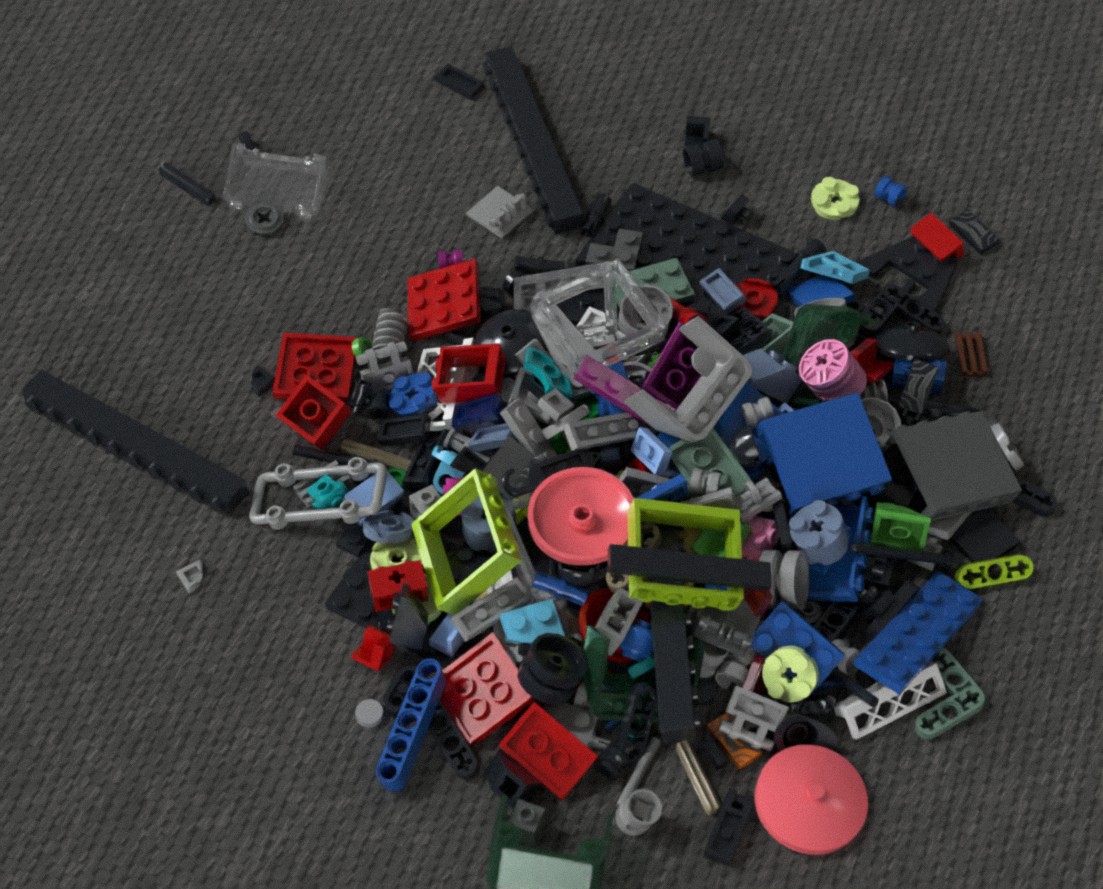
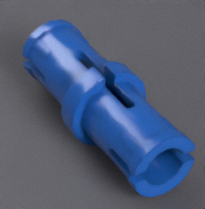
[531,570,589,606]

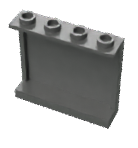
[886,411,1022,521]

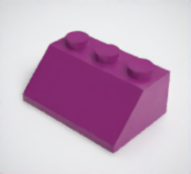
[642,322,702,411]

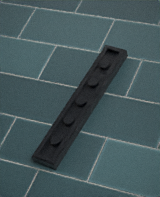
[608,544,772,591]

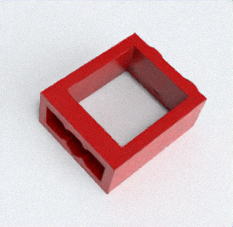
[432,343,506,403]

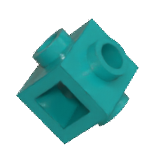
[306,474,349,520]

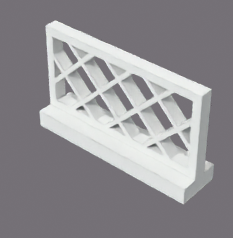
[410,338,480,434]

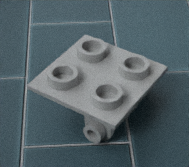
[466,186,533,239]

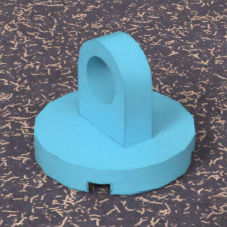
[432,445,466,494]

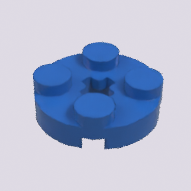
[389,373,438,417]

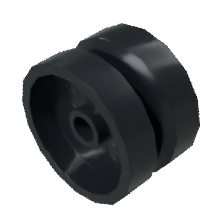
[517,633,588,705]

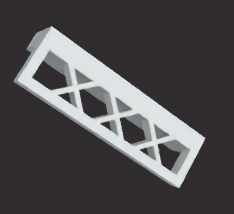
[833,662,947,740]

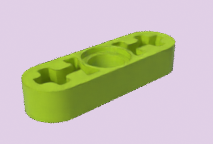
[955,555,1033,589]

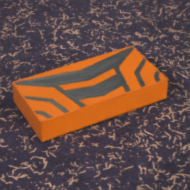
[707,713,762,770]

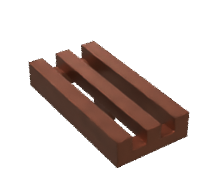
[955,331,988,376]

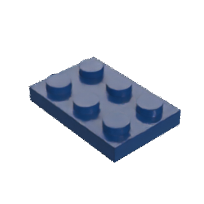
[750,600,846,697]

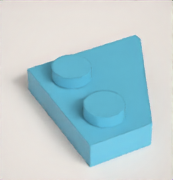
[801,251,870,284]
[499,599,565,645]

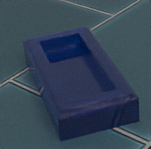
[451,393,503,431]

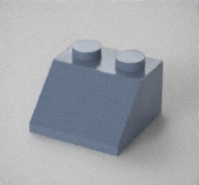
[743,349,802,404]

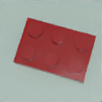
[499,702,599,800]

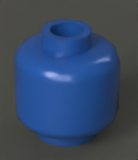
[619,619,654,662]

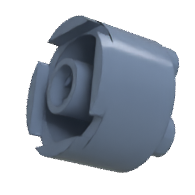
[461,494,515,553]
[789,500,850,565]

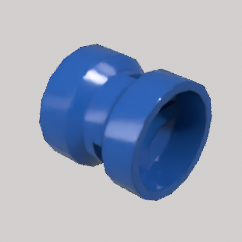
[874,175,908,207]

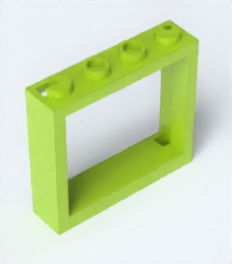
[411,469,522,615]
[627,498,744,611]

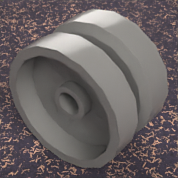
[757,550,809,611]

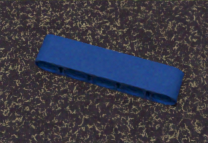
[376,659,446,792]

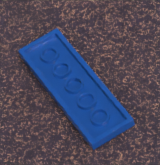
[853,571,983,695]

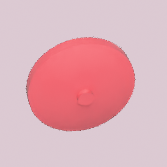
[528,467,634,566]
[755,745,868,855]

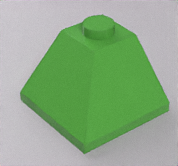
[871,502,931,551]

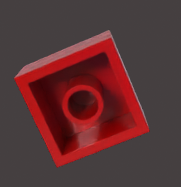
[275,375,353,450]

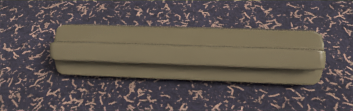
[340,439,412,472]
[676,740,721,815]

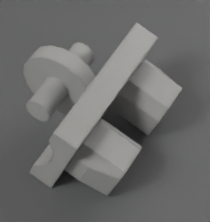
[735,478,782,525]

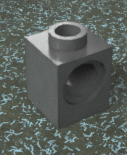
[508,799,545,846]

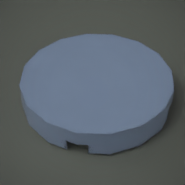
[363,510,415,544]

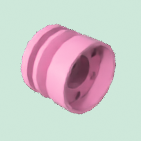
[799,339,867,403]

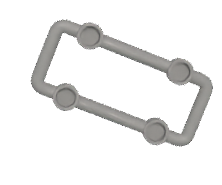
[249,457,387,530]

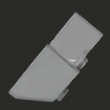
[624,316,752,442]

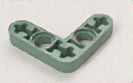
[915,647,985,739]

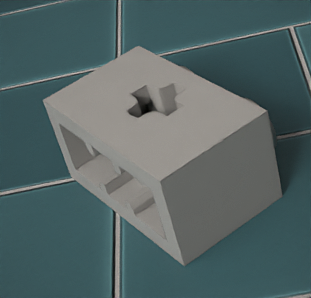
[588,588,642,656]

